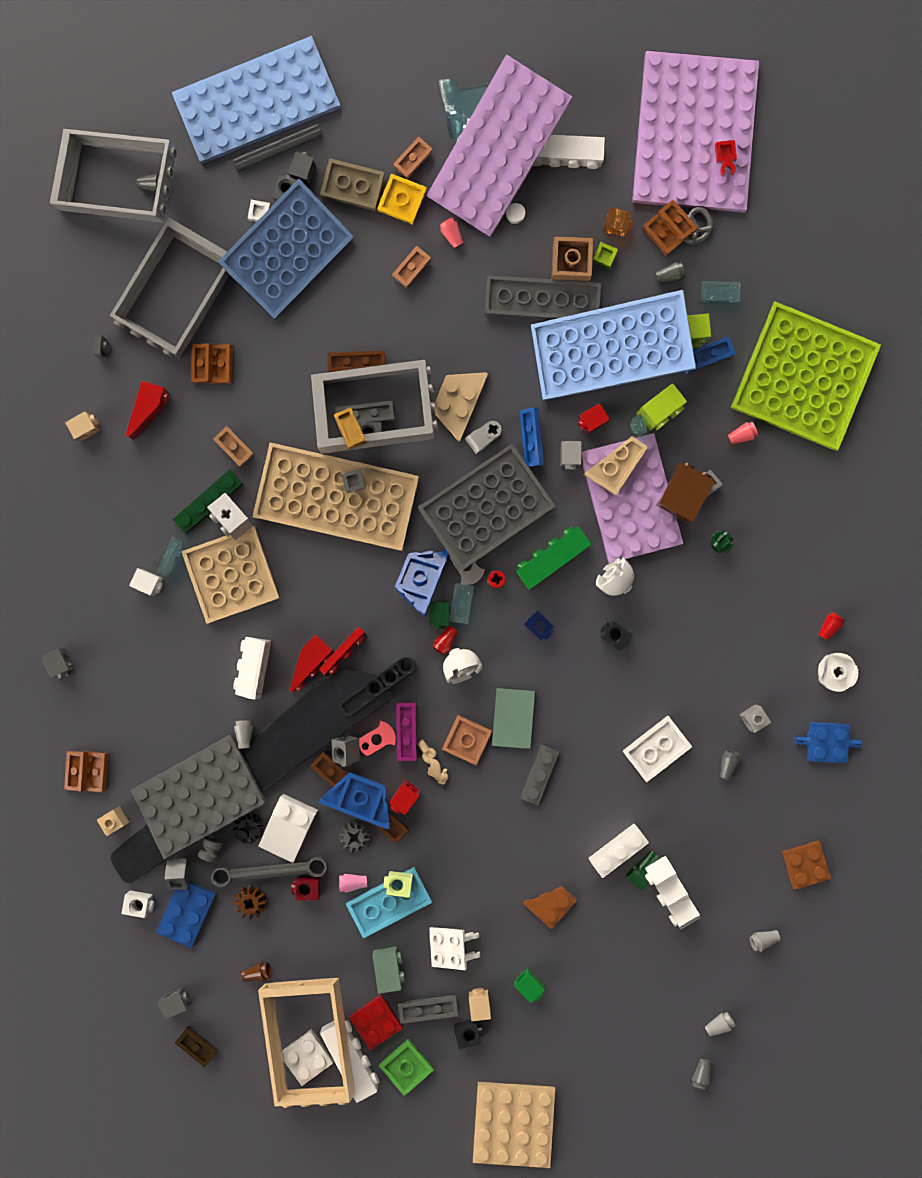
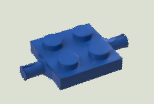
[794,722,862,763]

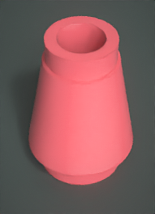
[439,218,464,249]
[728,422,758,445]

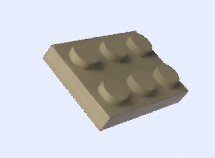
[320,158,385,211]

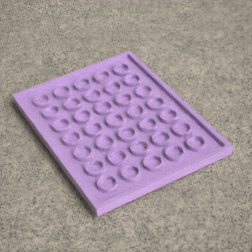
[632,51,759,213]

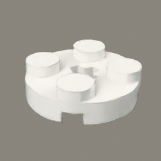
[818,653,858,692]

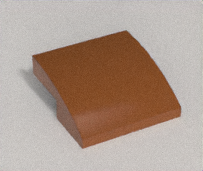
[642,200,698,257]
[191,343,233,384]
[64,751,109,792]

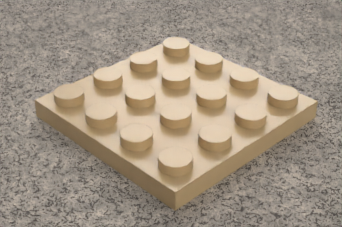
[181,526,280,624]
[473,1082,555,1168]

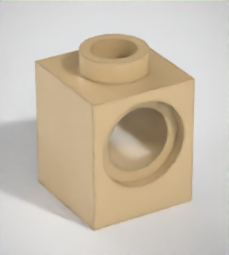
[65,411,100,442]
[97,806,130,836]
[469,988,491,1021]

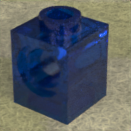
[524,610,554,640]

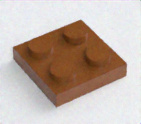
[781,840,831,890]

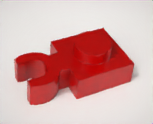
[714,140,737,176]

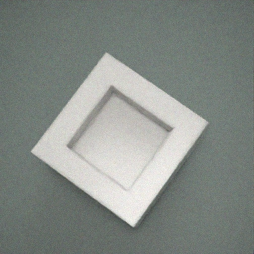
[248,200,271,222]

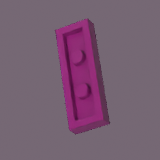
[396,702,417,761]

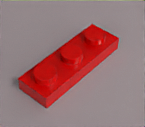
[319,627,366,676]

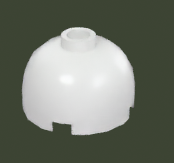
[596,558,634,596]
[443,648,483,684]

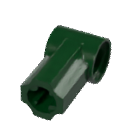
[626,850,661,890]

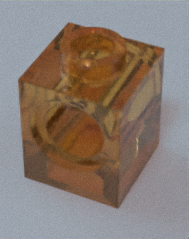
[603,207,633,237]

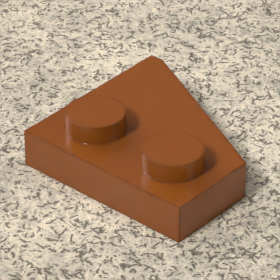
[523,886,577,929]

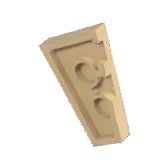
[583,437,648,496]

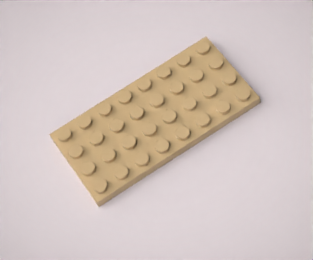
[253,443,419,551]

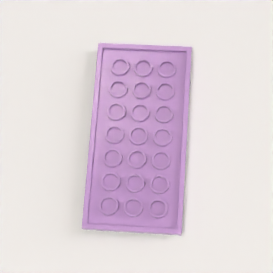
[426,54,573,237]

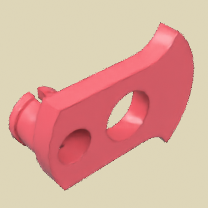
[359,721,396,756]

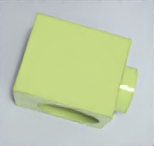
[383,871,413,898]

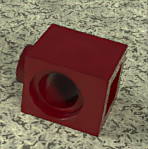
[291,877,320,901]

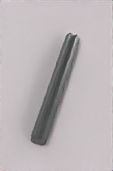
[233,124,322,170]

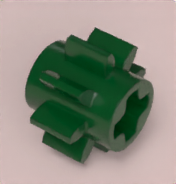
[710,530,734,554]

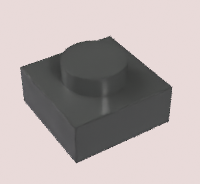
[92,335,109,358]
[342,469,365,493]

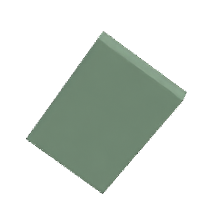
[492,688,535,749]

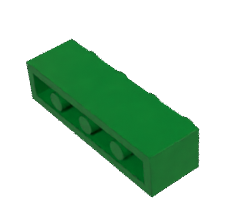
[515,526,592,590]

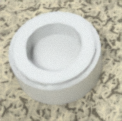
[506,203,525,224]

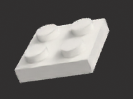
[282,1029,334,1086]

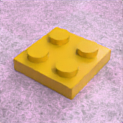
[377,174,427,225]

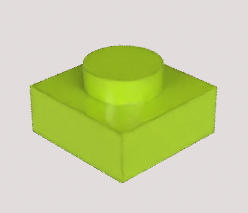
[592,242,618,269]

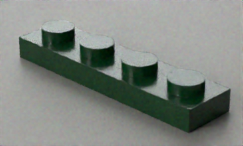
[172,469,243,534]

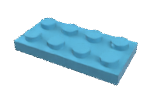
[346,867,432,938]

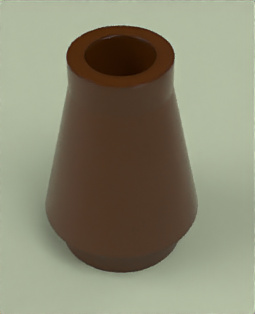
[241,961,272,982]

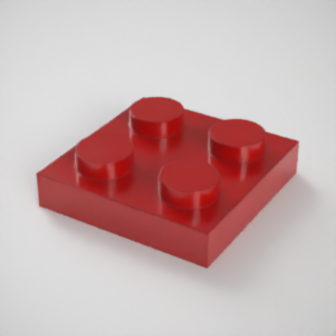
[349,994,403,1050]

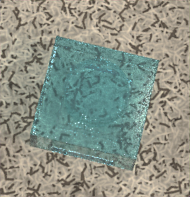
[630,414,647,437]

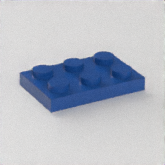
[156,881,216,948]

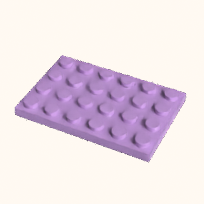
[581,433,683,563]

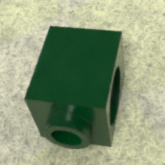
[429,602,449,629]

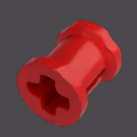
[488,571,505,588]

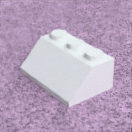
[233,637,271,700]

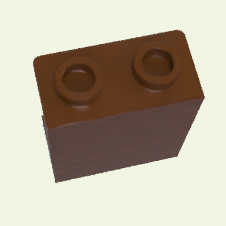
[656,462,715,523]

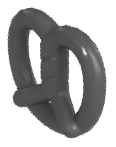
[684,207,713,244]

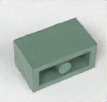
[373,946,405,994]

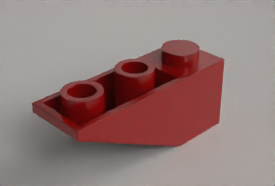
[289,635,334,693]

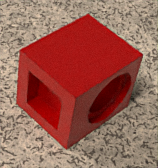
[578,403,610,434]

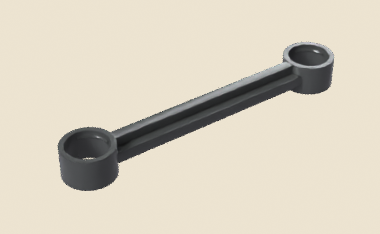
[211,856,328,887]

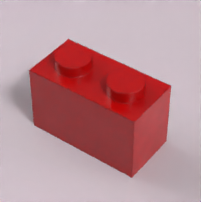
[389,779,420,815]

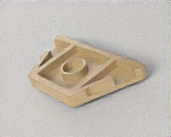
[434,372,488,442]

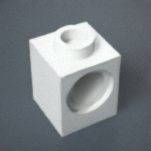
[129,568,163,596]
[122,890,154,918]

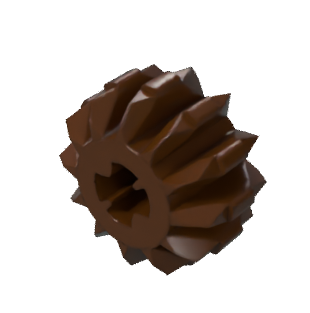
[234,885,267,919]

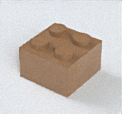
[551,237,593,282]

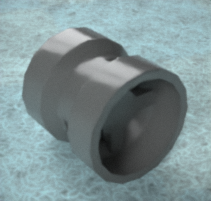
[197,837,223,863]

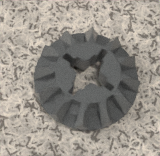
[339,821,370,853]

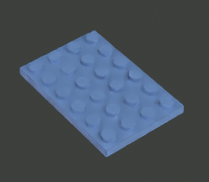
[218,179,354,318]

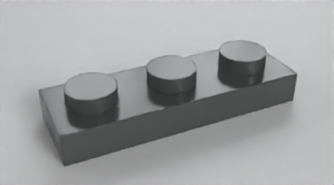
[335,401,395,428]
[520,744,559,806]
[398,995,458,1024]

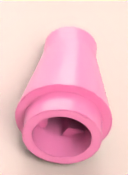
[339,874,367,893]

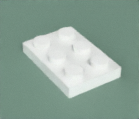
[623,716,692,782]

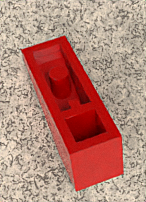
[125,381,169,440]

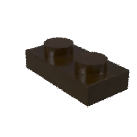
[175,1025,218,1068]

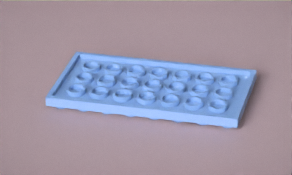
[172,36,341,165]
[531,290,696,401]

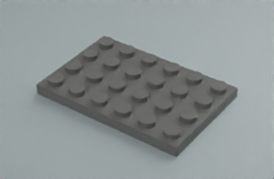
[417,444,555,571]
[131,734,267,859]

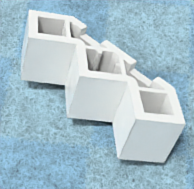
[645,856,701,929]

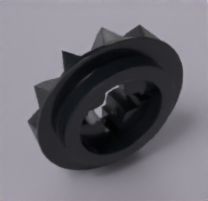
[233,813,264,844]

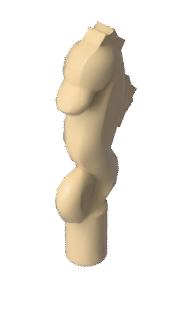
[417,740,448,785]

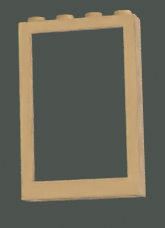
[258,978,355,1108]

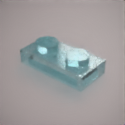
[701,281,741,303]
[157,537,183,577]
[449,583,474,624]

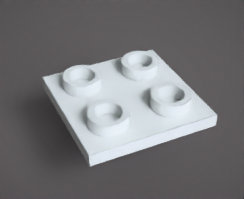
[429,927,480,970]

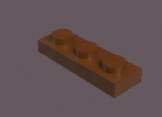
[327,350,386,372]

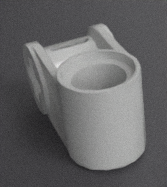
[465,421,501,454]

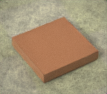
[442,715,493,766]

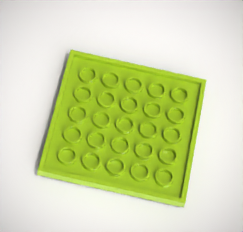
[730,301,881,451]

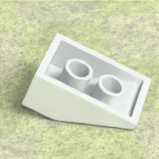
[258,794,318,863]

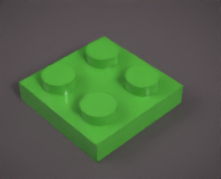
[379,1038,434,1096]

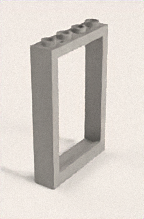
[50,129,178,223]
[110,217,230,358]
[311,360,438,454]

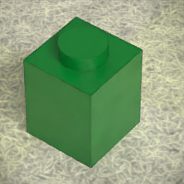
[514,968,545,1003]

